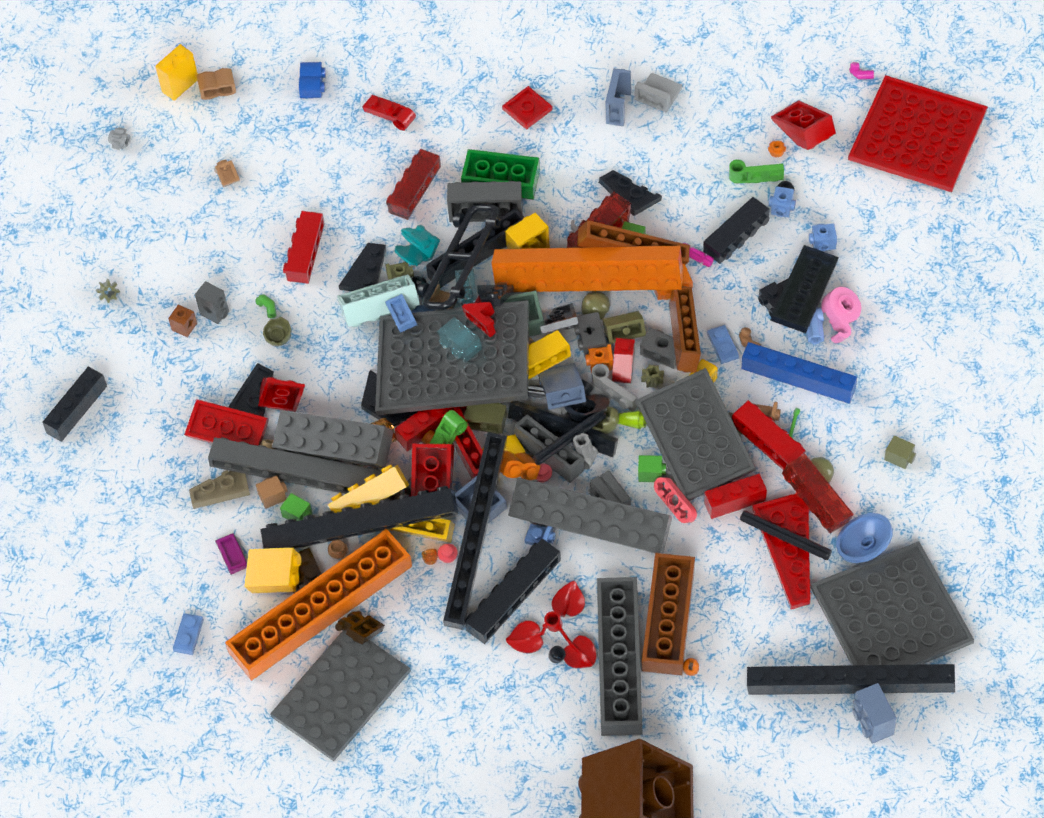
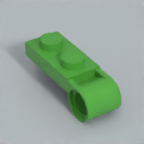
[729,159,784,184]
[430,410,468,444]

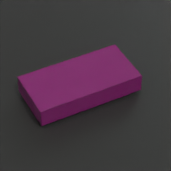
[215,533,247,575]

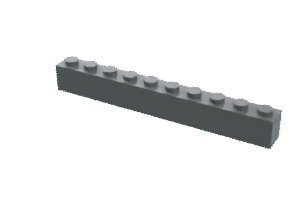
[208,437,401,501]

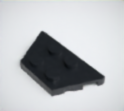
[361,370,418,428]

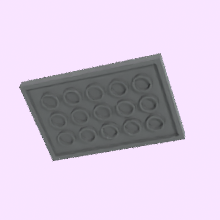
[636,368,756,501]
[270,629,411,761]

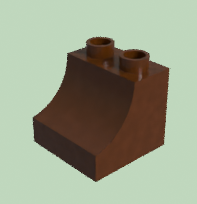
[578,739,694,818]

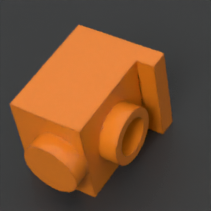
[585,344,613,373]

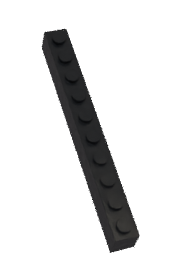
[443,432,507,630]
[260,486,459,549]
[747,664,955,695]

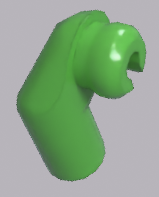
[255,294,277,318]

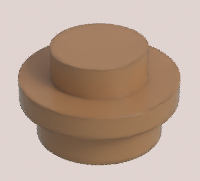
[328,540,347,559]

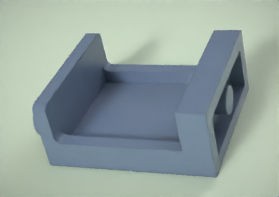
[605,68,631,126]
[538,363,586,410]

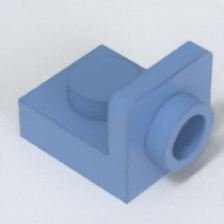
[524,524,556,545]

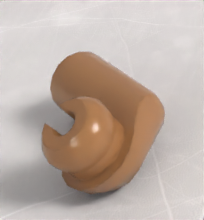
[739,327,762,348]

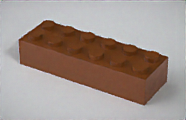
[642,553,695,676]

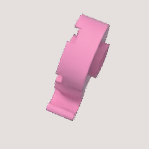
[821,287,861,343]

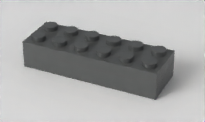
[272,410,394,468]

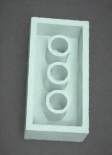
[337,274,420,327]

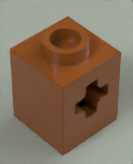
[168,305,197,338]

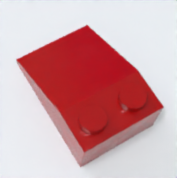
[771,100,836,150]
[258,377,305,412]
[411,444,454,496]

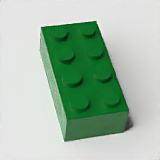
[461,149,540,200]

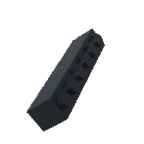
[426,208,524,288]
[465,539,561,644]

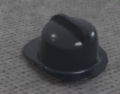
[564,394,610,424]

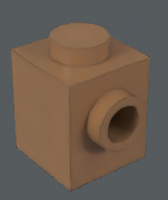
[256,476,288,509]

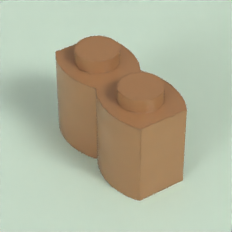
[197,68,236,100]

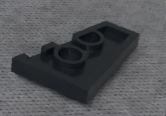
[477,282,514,306]
[540,303,579,334]

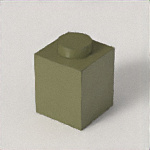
[884,435,916,469]

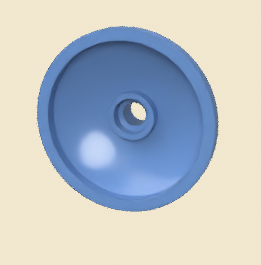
[836,513,893,563]

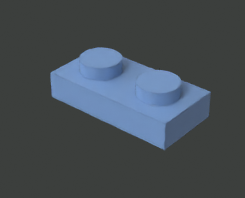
[385,294,417,333]
[707,325,739,364]
[173,613,204,655]

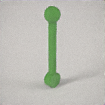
[789,408,800,439]

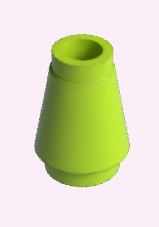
[618,411,647,429]

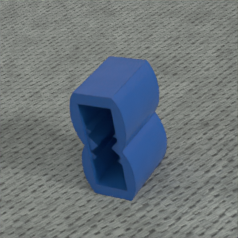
[299,62,326,98]

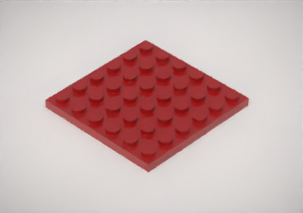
[848,75,988,192]

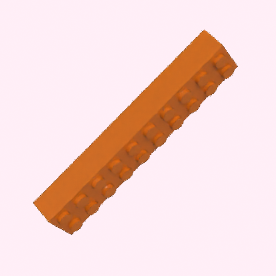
[491,246,684,292]
[225,529,412,681]

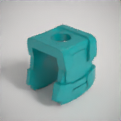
[394,225,440,266]

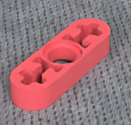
[654,477,697,523]

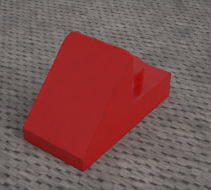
[462,302,496,337]

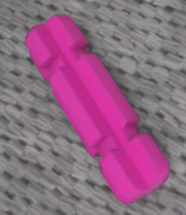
[683,243,714,267]

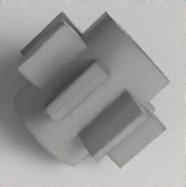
[108,127,130,150]

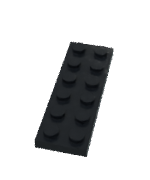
[770,245,839,334]

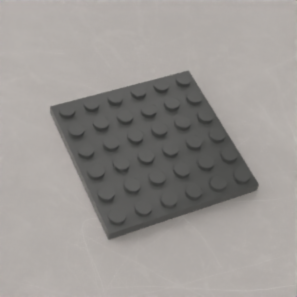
[810,541,974,665]

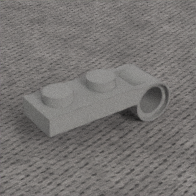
[592,364,637,411]

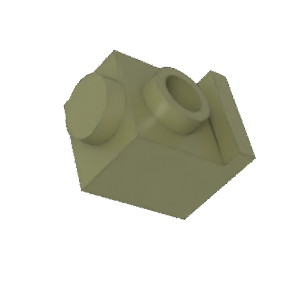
[385,262,414,280]

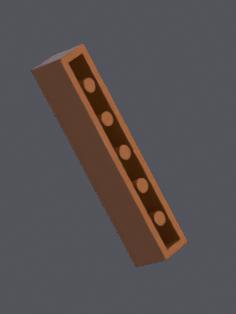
[577,220,690,265]
[669,286,701,373]

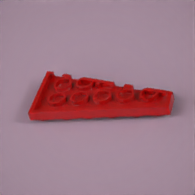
[752,490,810,610]

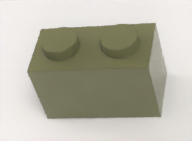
[602,311,646,344]
[464,403,507,434]

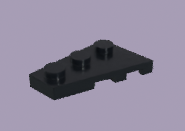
[598,170,662,216]
[339,243,386,291]
[228,363,274,417]

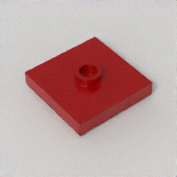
[502,86,553,130]

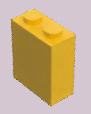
[155,44,198,101]
[244,548,301,593]

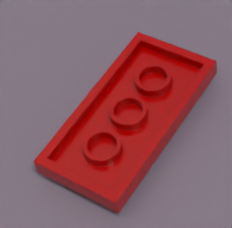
[184,399,269,446]

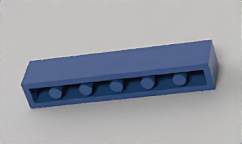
[741,342,857,404]

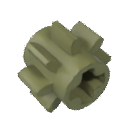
[96,279,120,303]
[641,364,664,389]

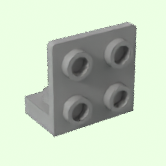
[635,73,682,113]

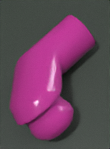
[849,62,874,80]

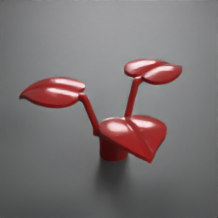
[506,581,597,669]

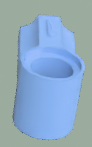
[807,307,824,344]

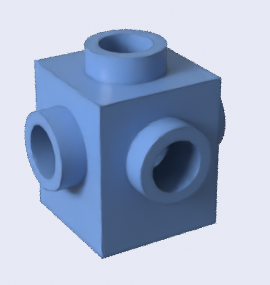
[768,186,796,218]
[809,224,837,251]

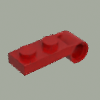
[362,95,416,131]

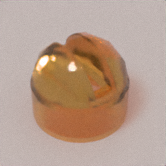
[421,549,438,565]

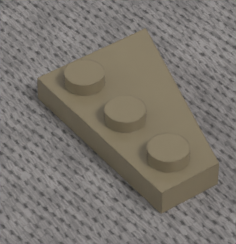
[189,470,250,509]

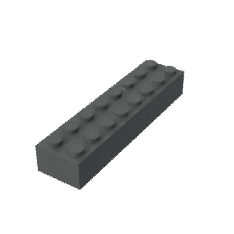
[508,478,672,554]
[597,577,642,736]

